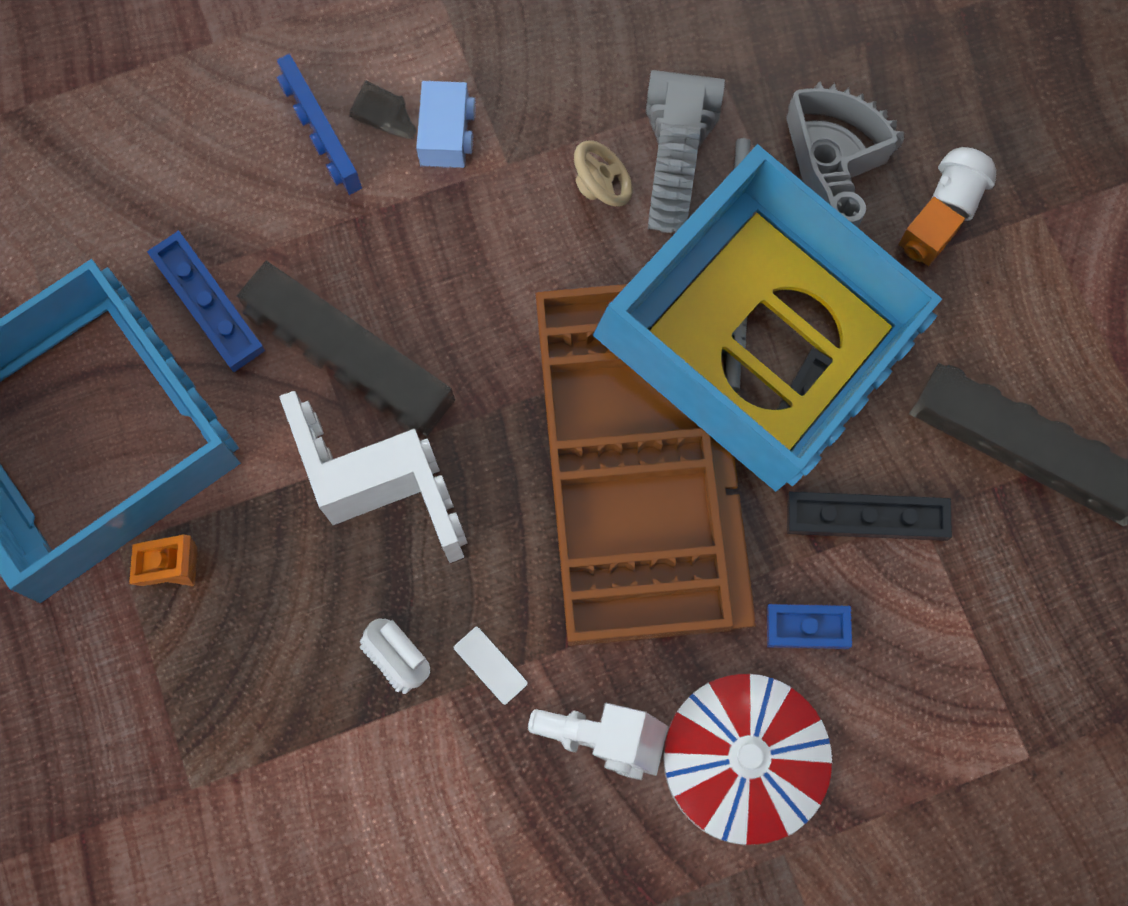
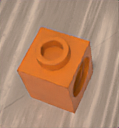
[898,197,965,267]

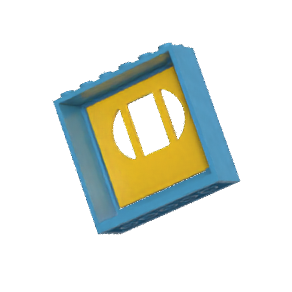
[593,144,942,492]

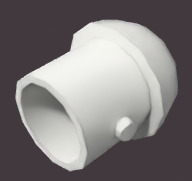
[932,147,996,221]

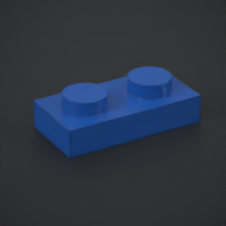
[766,604,852,649]

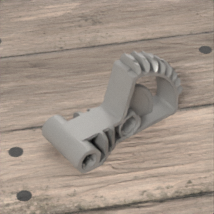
[646,70,725,234]
[786,82,904,228]

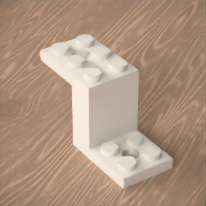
[279,391,468,563]

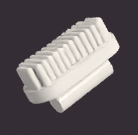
[360,618,430,694]

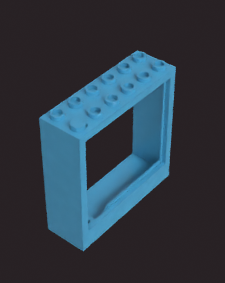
[0,259,241,603]

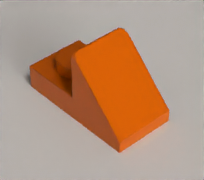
[129,535,197,586]

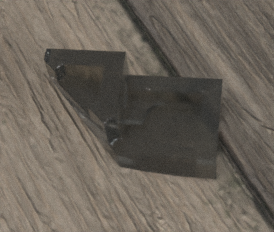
[349,80,416,140]

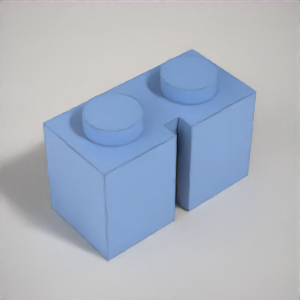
[416,81,475,168]

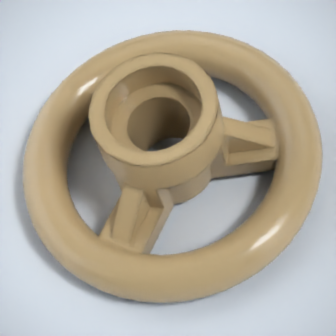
[574,141,632,207]

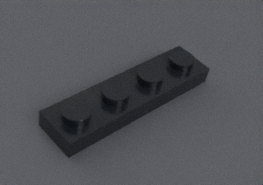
[787,491,952,541]

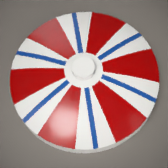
[663,674,832,845]

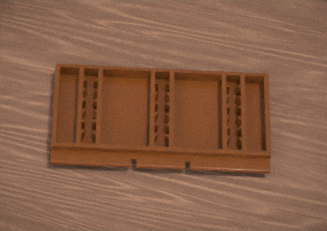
[535,282,756,646]

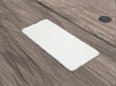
[454,627,528,705]

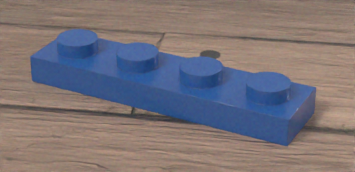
[276,53,362,195]
[147,231,266,373]

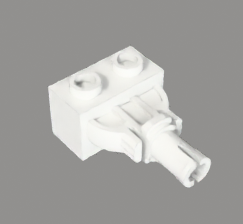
[528,703,668,780]

